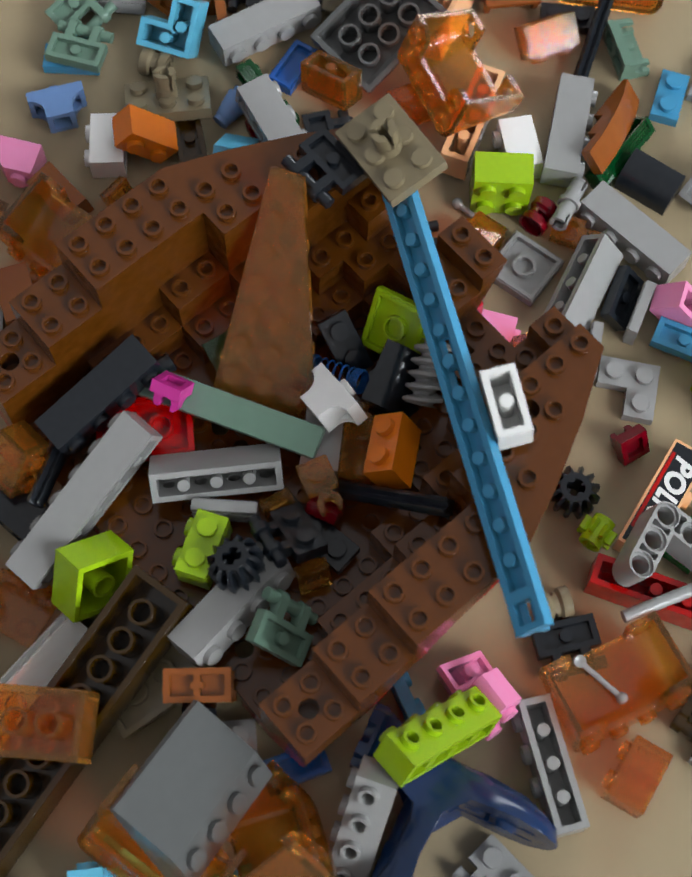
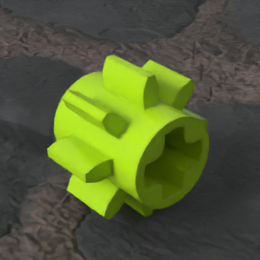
[576,513,618,552]

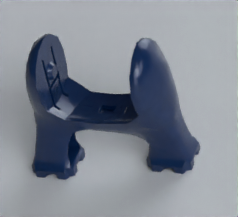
[300,702,558,877]

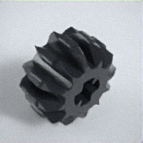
[550,465,600,520]
[207,534,266,595]

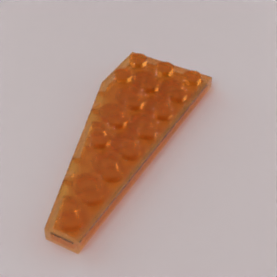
[213,166,314,420]

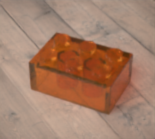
[0,683,100,765]

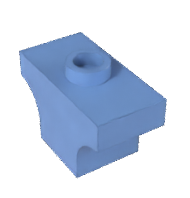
[25,80,88,134]

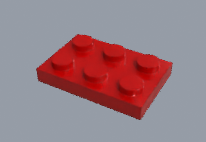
[96,397,196,462]

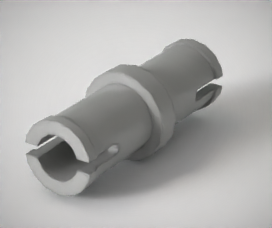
[549,177,588,231]

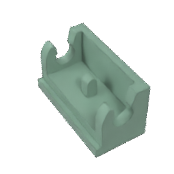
[603,18,650,82]

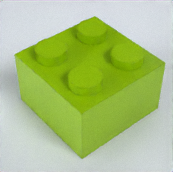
[469,151,534,216]
[51,530,134,623]

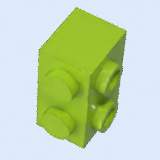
[172,508,233,590]

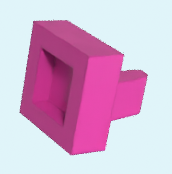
[149,370,195,412]

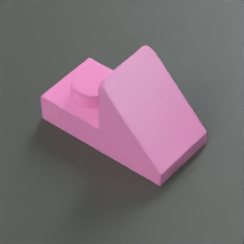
[436,650,493,696]

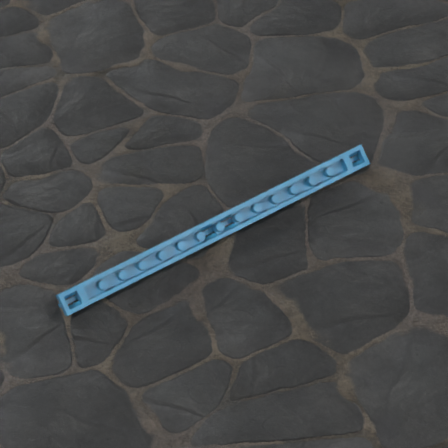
[382,190,554,637]

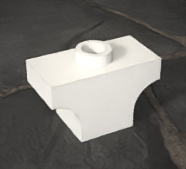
[300,362,368,432]

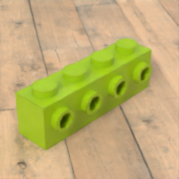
[373,686,503,788]

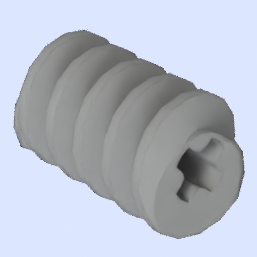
[402,338,452,409]

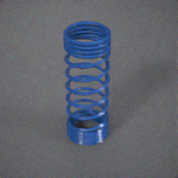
[299,352,369,394]

